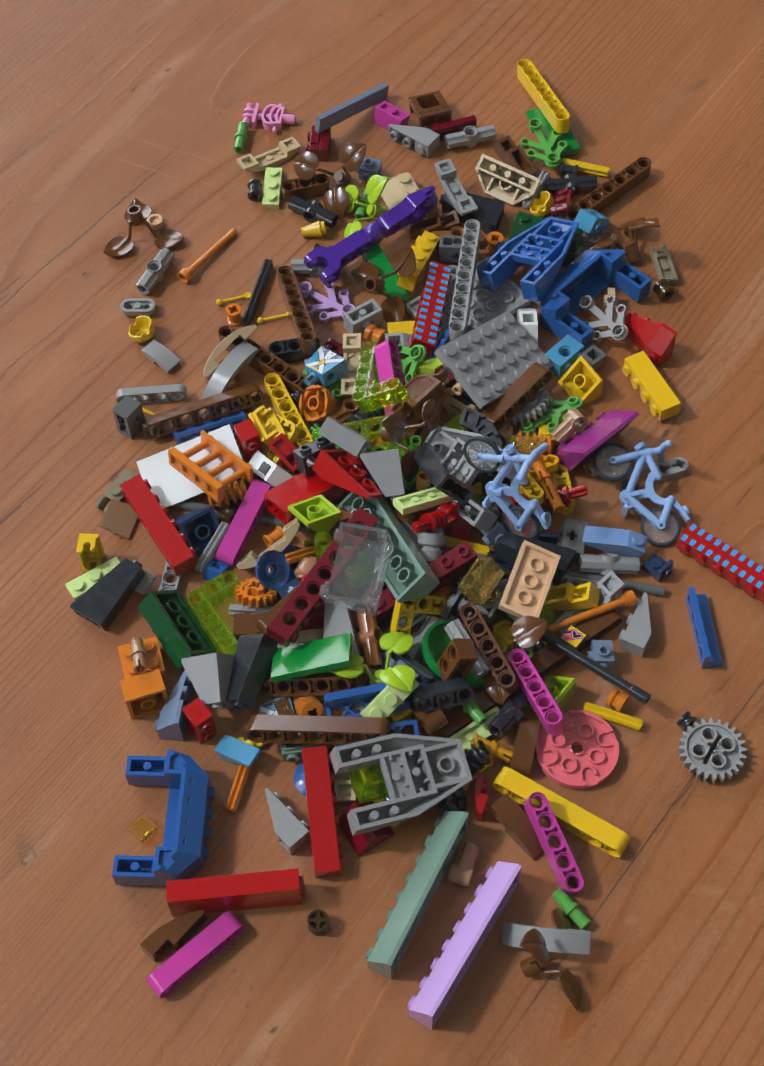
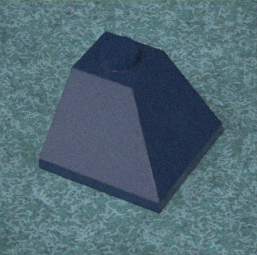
[174,506,220,556]

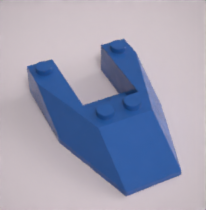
[477,216,579,302]

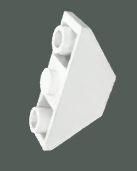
[517,308,538,345]
[248,450,294,487]

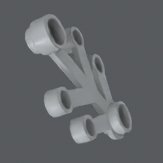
[579,295,629,343]

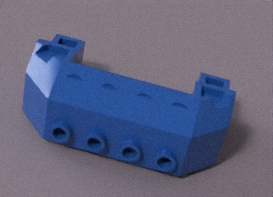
[539,249,652,349]
[112,750,215,886]

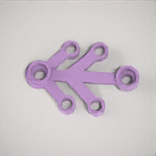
[299,281,355,324]

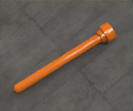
[177,229,237,284]
[547,590,637,633]

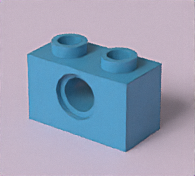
[574,209,610,234]
[544,334,584,377]

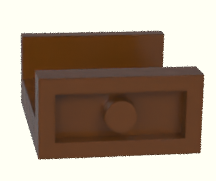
[409,91,452,129]

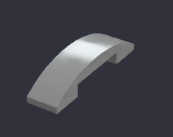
[434,158,478,215]
[202,341,259,406]
[554,570,625,634]
[502,922,591,954]

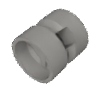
[417,532,444,562]

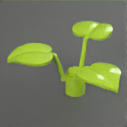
[344,175,389,238]
[327,632,415,694]

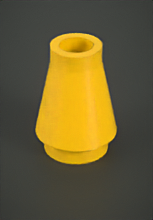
[301,220,327,237]

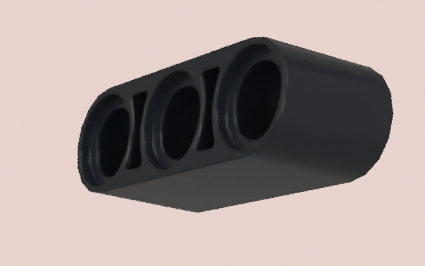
[269,338,320,364]
[411,677,474,713]

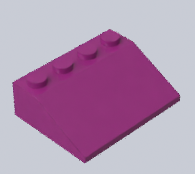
[555,410,639,473]

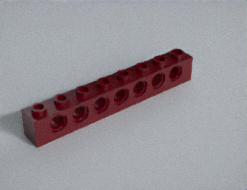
[267,507,379,648]
[350,541,479,631]

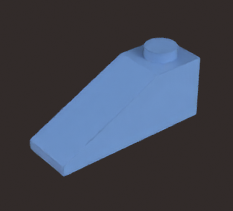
[582,525,647,558]

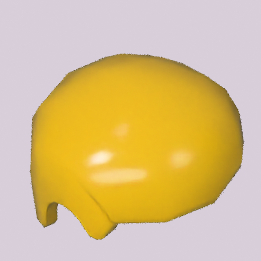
[530,191,554,218]
[128,315,155,343]

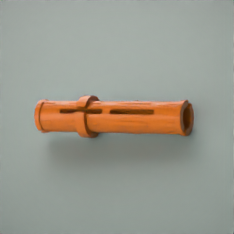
[532,461,566,513]

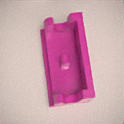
[373,101,410,130]

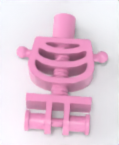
[242,103,296,133]

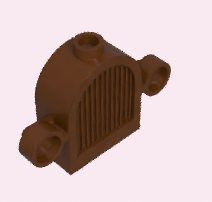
[391,364,450,419]

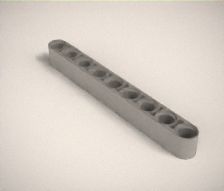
[449,219,481,341]

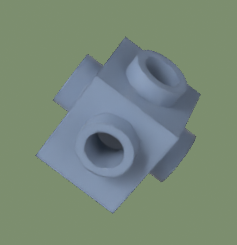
[356,157,382,182]
[479,519,507,550]
[587,640,617,671]

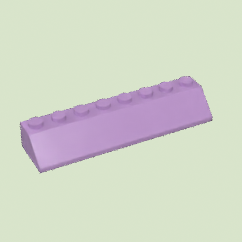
[407,861,522,1030]

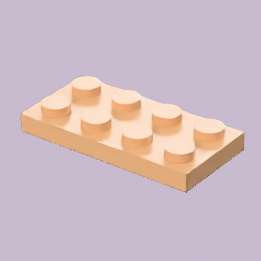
[498,540,561,618]

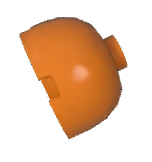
[299,385,336,422]

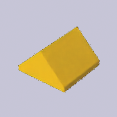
[558,356,603,406]

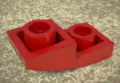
[474,772,491,822]

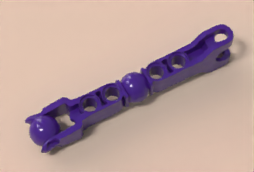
[304,186,438,285]

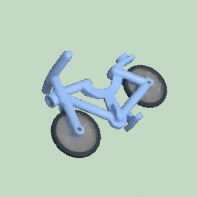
[463,436,551,539]
[592,440,691,547]

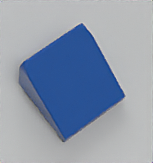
[203,559,231,585]

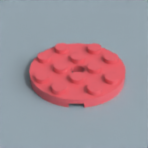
[535,710,619,789]

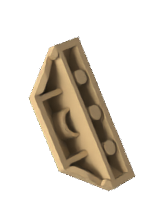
[475,154,541,206]
[381,172,428,219]

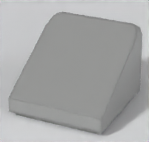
[135,568,156,595]

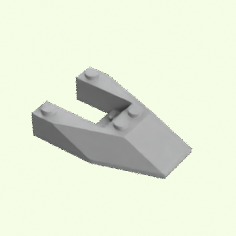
[420,425,523,533]
[330,733,473,836]

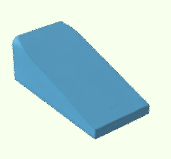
[215,735,261,767]

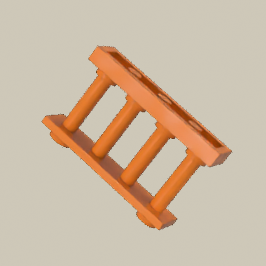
[168,430,253,503]

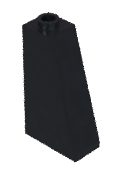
[439,193,505,235]
[414,442,476,505]
[494,532,576,586]
[69,558,146,631]
[226,633,278,711]

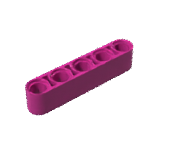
[374,338,410,418]
[216,479,273,567]
[508,649,565,736]
[524,792,584,895]
[146,910,245,999]

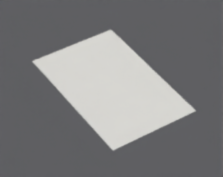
[137,425,243,508]

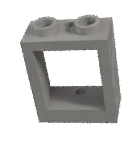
[318,417,372,458]

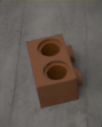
[437,638,478,680]

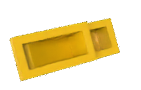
[542,582,600,611]

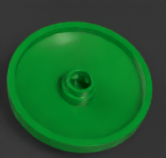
[421,619,498,689]

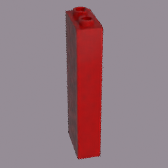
[263,456,371,525]
[166,868,306,917]

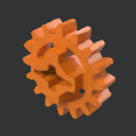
[235,577,277,608]

